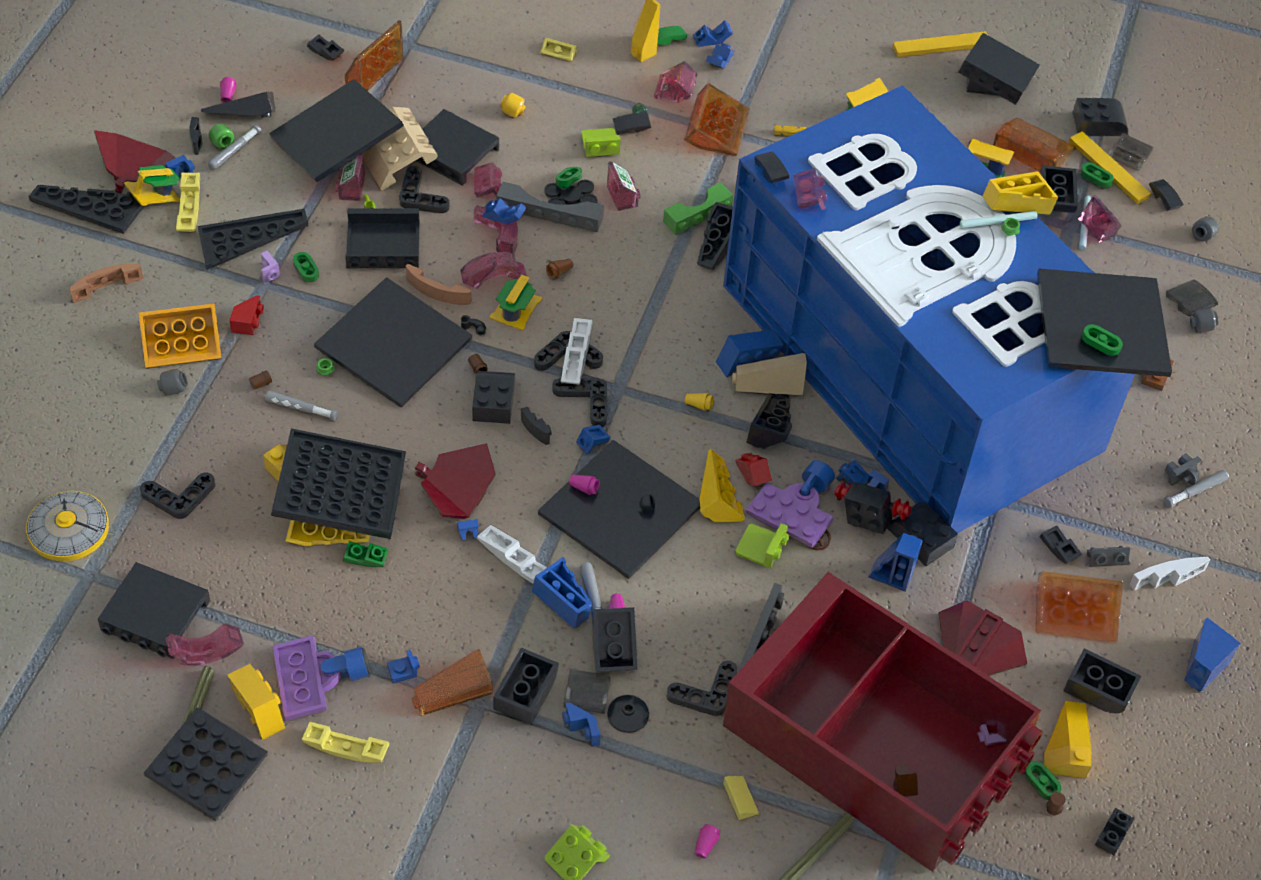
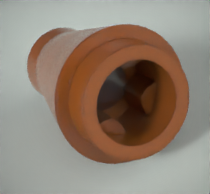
[546,258,573,278]

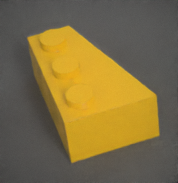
[982,171,1058,215]
[227,664,285,740]

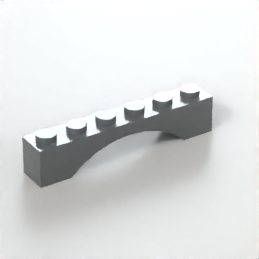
[496,182,604,232]

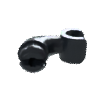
[461,315,486,335]

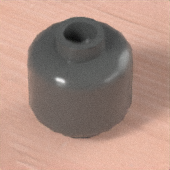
[1192,216,1219,241]
[1190,308,1218,333]
[157,368,188,395]

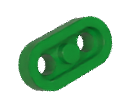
[1081,163,1114,188]
[555,167,582,189]
[293,252,319,282]
[1082,324,1123,356]
[1025,761,1062,800]

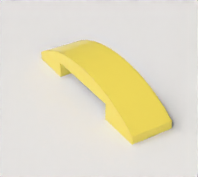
[176,173,200,232]
[302,722,389,763]

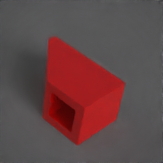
[229,295,264,335]
[735,453,772,486]

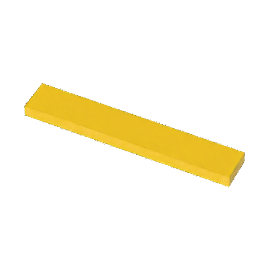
[893,31,987,57]
[1069,131,1151,204]

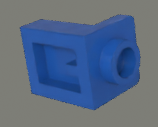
[165,155,195,176]
[576,425,611,454]
[836,460,869,484]
[387,650,420,684]

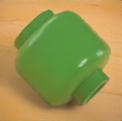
[209,124,234,149]

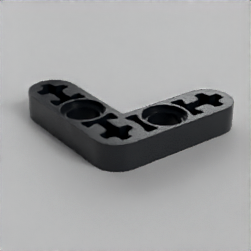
[399,166,450,213]
[534,331,603,371]
[552,378,608,427]
[140,472,215,519]
[667,661,737,716]

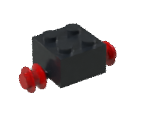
[835,481,911,534]

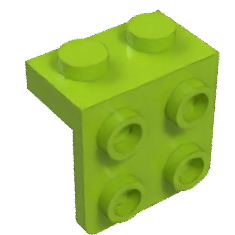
[582,128,621,157]
[735,523,789,569]
[545,825,610,880]

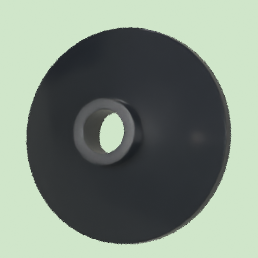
[607,695,649,733]

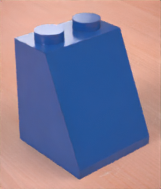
[1184,617,1240,693]

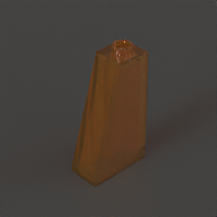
[412,649,493,716]

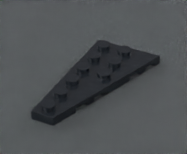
[28,185,145,234]
[198,208,308,270]

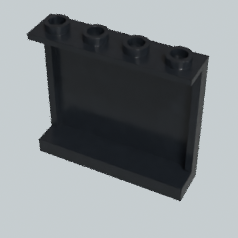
[958,33,1040,105]
[415,109,499,186]
[345,208,420,269]
[98,562,210,659]

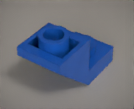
[693,20,733,47]
[706,43,734,68]
[482,198,526,225]
[562,702,600,747]

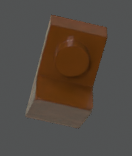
[894,765,918,797]

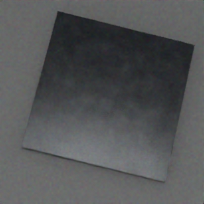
[269,79,404,182]
[1037,268,1172,377]
[314,277,472,408]
[271,428,406,539]
[538,440,701,579]

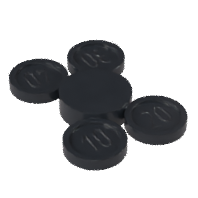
[544,180,598,205]

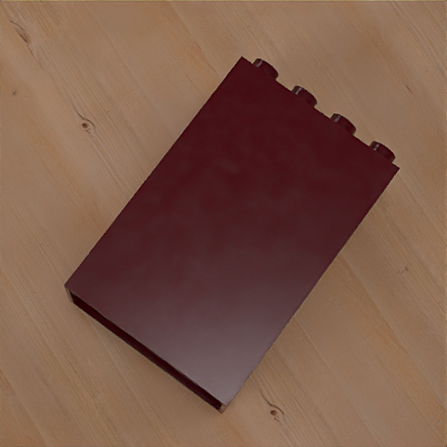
[723,572,1043,872]

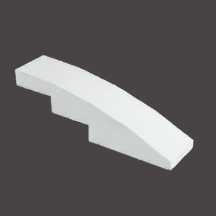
[561,318,593,385]
[477,525,547,584]
[1129,557,1210,591]

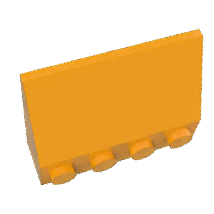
[139,303,222,368]

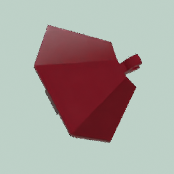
[94,130,176,194]
[415,443,495,519]
[938,600,1027,676]

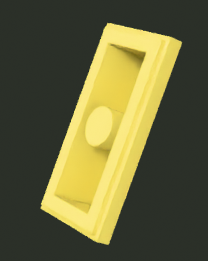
[540,38,578,62]
[723,776,759,820]

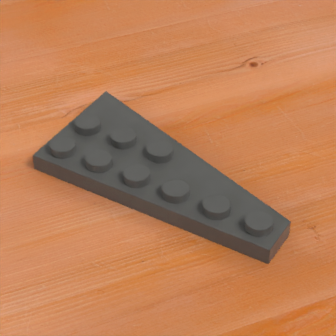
[737,582,785,673]

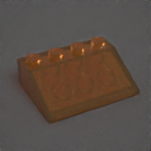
[345,20,404,91]
[684,83,750,156]
[993,117,1076,172]
[1036,571,1123,642]

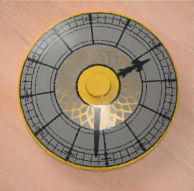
[26,491,109,561]

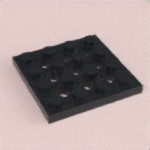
[144,707,268,821]

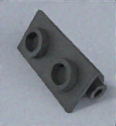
[1087,546,1130,567]

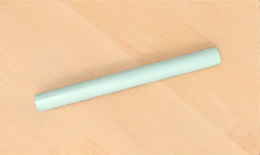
[1079,196,1091,250]
[960,211,1037,228]

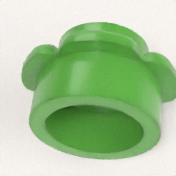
[1001,218,1020,236]
[316,358,335,376]

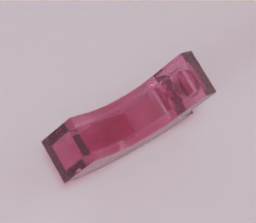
[474,205,518,256]
[460,252,527,289]
[165,623,244,666]

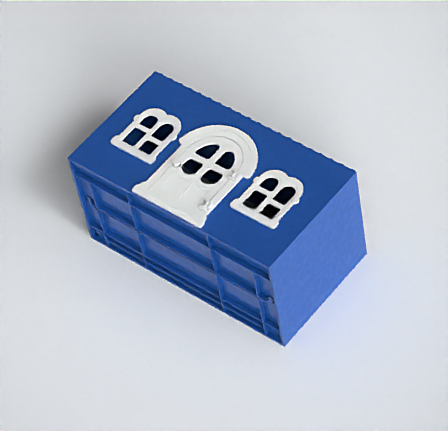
[723,85,1135,533]

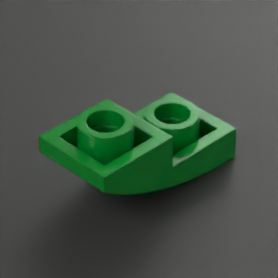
[657,26,688,45]
[343,541,389,567]

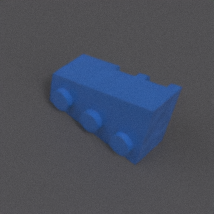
[716,329,784,377]
[868,533,923,591]
[532,557,592,629]

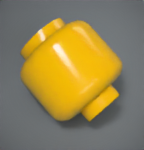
[500,93,526,118]

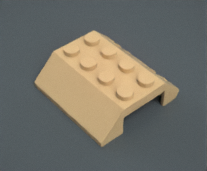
[360,107,437,191]

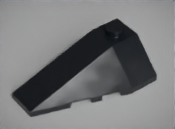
[201,91,275,118]
[697,202,733,270]
[746,393,792,449]

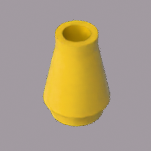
[685,393,714,411]

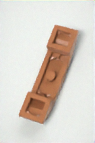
[69,264,144,303]
[406,264,472,305]

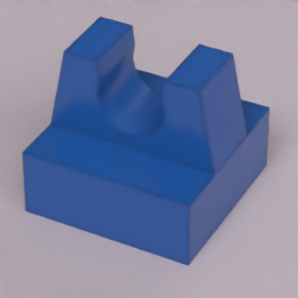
[868,469,889,490]
[456,519,479,540]

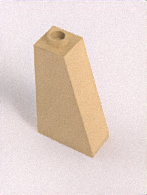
[732,353,807,395]

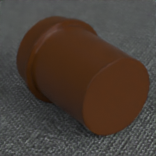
[468,354,488,374]
[249,370,272,390]
[1046,792,1066,815]

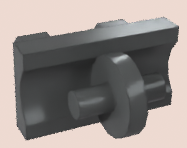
[1165,453,1202,486]

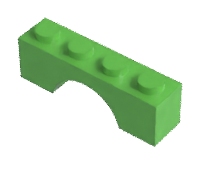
[663,183,733,235]

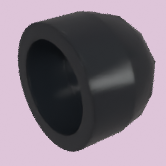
[639,494,655,511]

